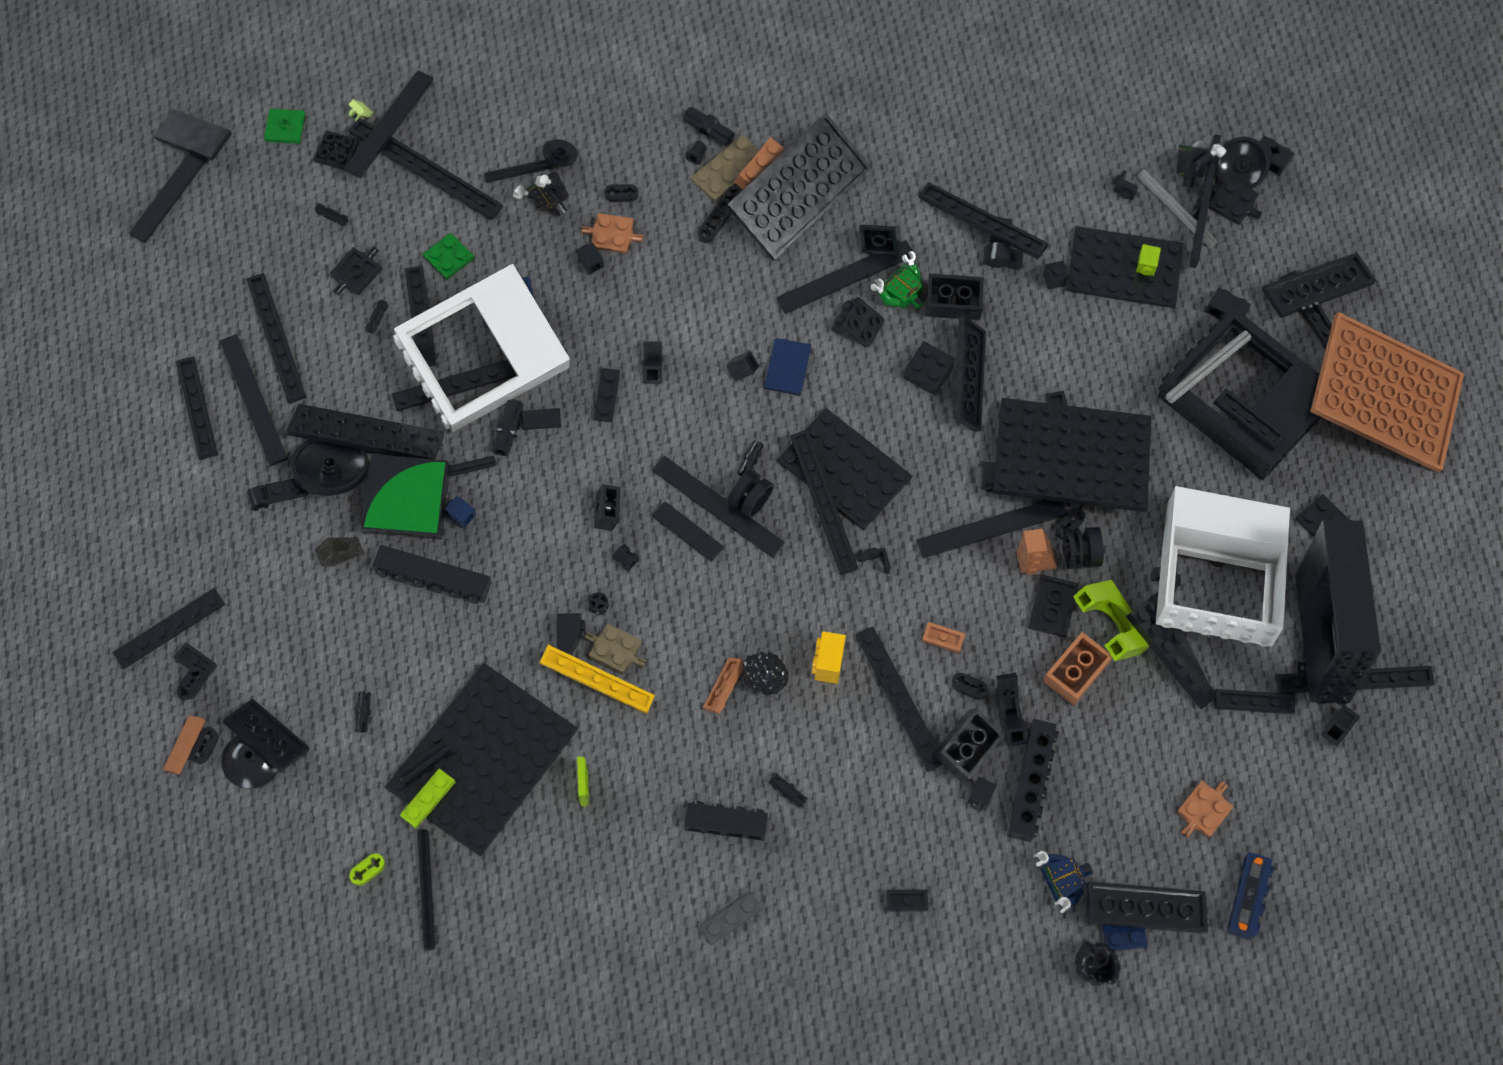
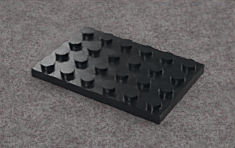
[1066,226,1183,309]
[777,408,913,531]

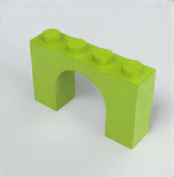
[1073,580,1150,662]

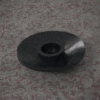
[542,139,578,166]

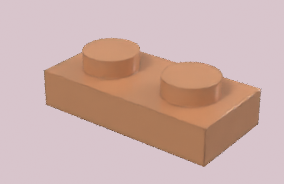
[922,622,965,654]

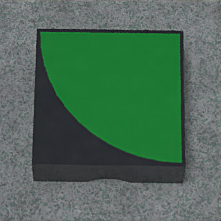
[362,454,451,540]

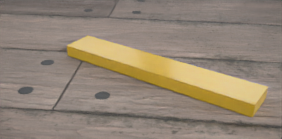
[539,645,655,714]

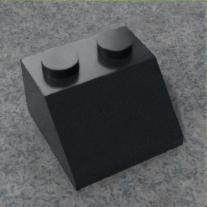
[859,224,901,255]

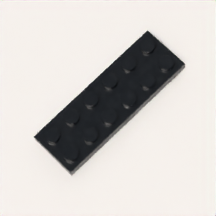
[1262,252,1376,318]
[953,316,986,432]
[1086,882,1208,934]

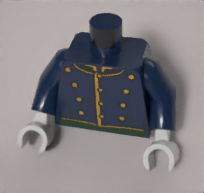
[1034,851,1093,913]

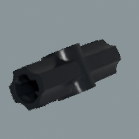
[683,106,735,146]
[492,399,524,456]

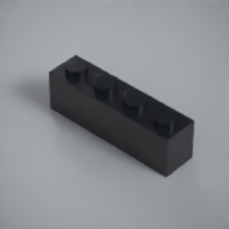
[684,801,768,841]

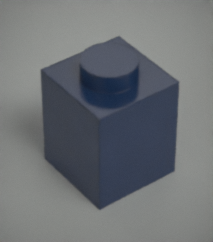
[445,496,476,529]

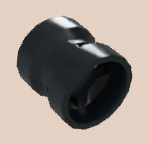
[612,544,639,571]

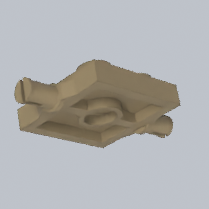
[584,624,647,675]

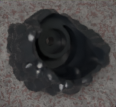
[742,651,789,695]
[1074,941,1121,987]

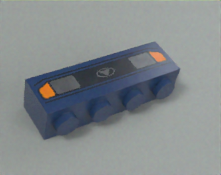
[1226,852,1274,940]

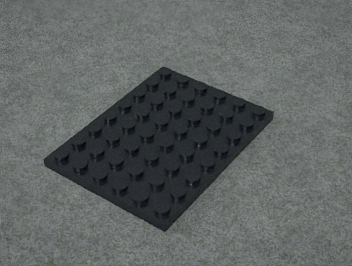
[993,398,1151,512]
[385,662,578,857]

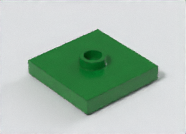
[264,108,306,144]

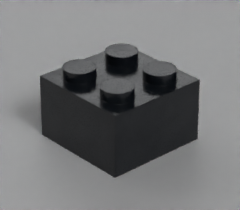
[904,341,956,396]

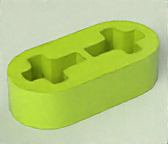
[349,853,385,886]

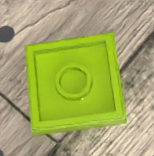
[577,756,589,806]

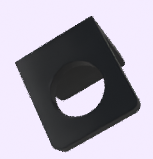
[859,547,891,574]

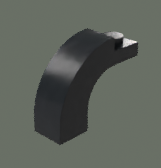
[995,673,1027,747]

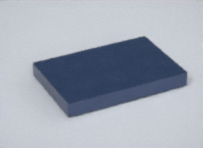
[764,338,811,396]

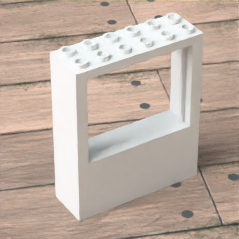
[393,264,570,433]
[1156,486,1290,647]

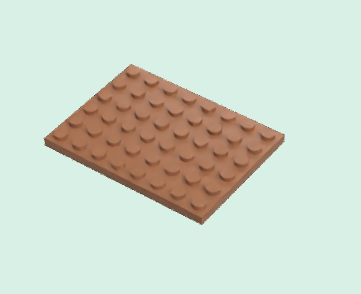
[1310,312,1464,472]

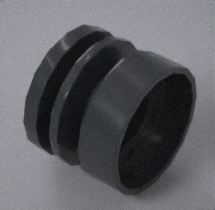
[1062,527,1104,569]

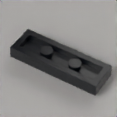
[594,368,620,423]

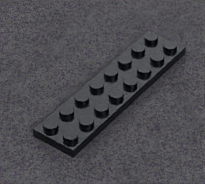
[286,404,444,459]

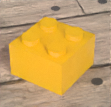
[812,631,846,684]

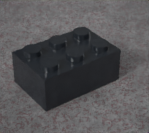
[925,273,984,320]
[932,708,1005,781]

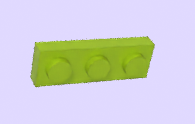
[400,768,456,829]

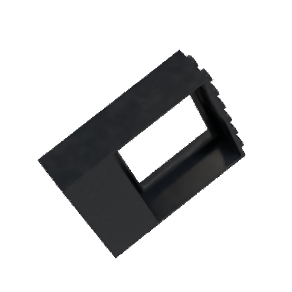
[1157,308,1322,481]
[1295,520,1381,705]

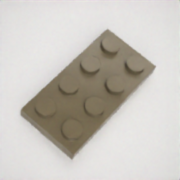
[691,135,759,203]

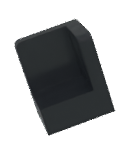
[726,351,759,381]

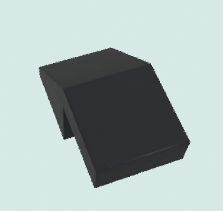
[643,341,662,384]

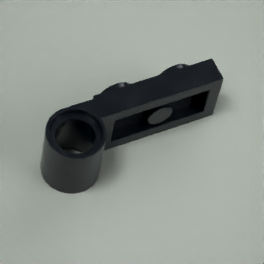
[247,478,308,511]

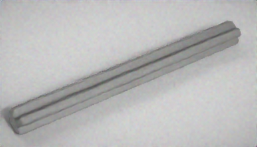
[1138,170,1217,248]
[1165,331,1251,403]

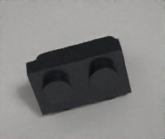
[831,297,885,347]

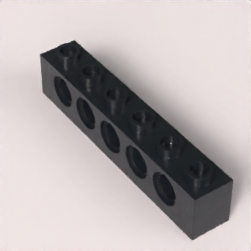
[1007,719,1059,842]

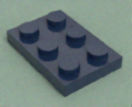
[1102,925,1148,951]

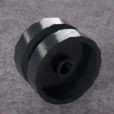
[728,469,774,518]

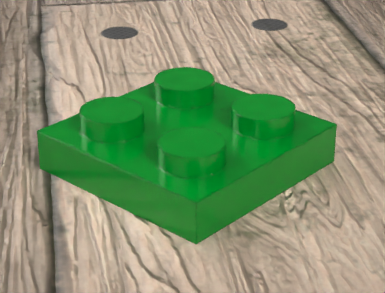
[423,233,475,280]

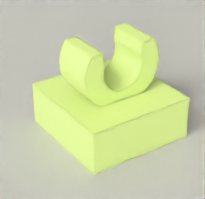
[349,99,374,121]

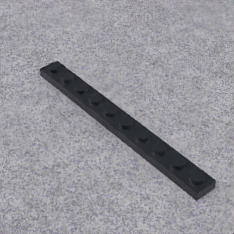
[349,117,503,220]

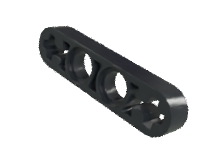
[698,185,742,243]

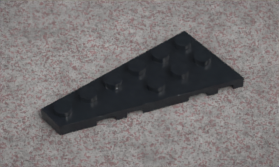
[1126,592,1216,709]

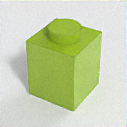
[1136,244,1161,276]

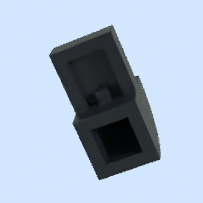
[983,242,1023,270]
[1320,705,1361,747]

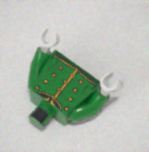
[870,251,925,309]

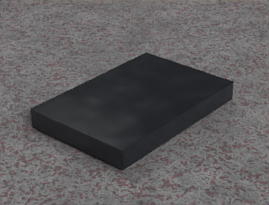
[1028,574,1079,638]

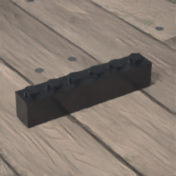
[372,545,492,604]

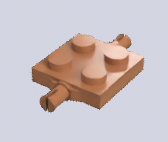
[582,213,644,254]
[1177,781,1234,838]

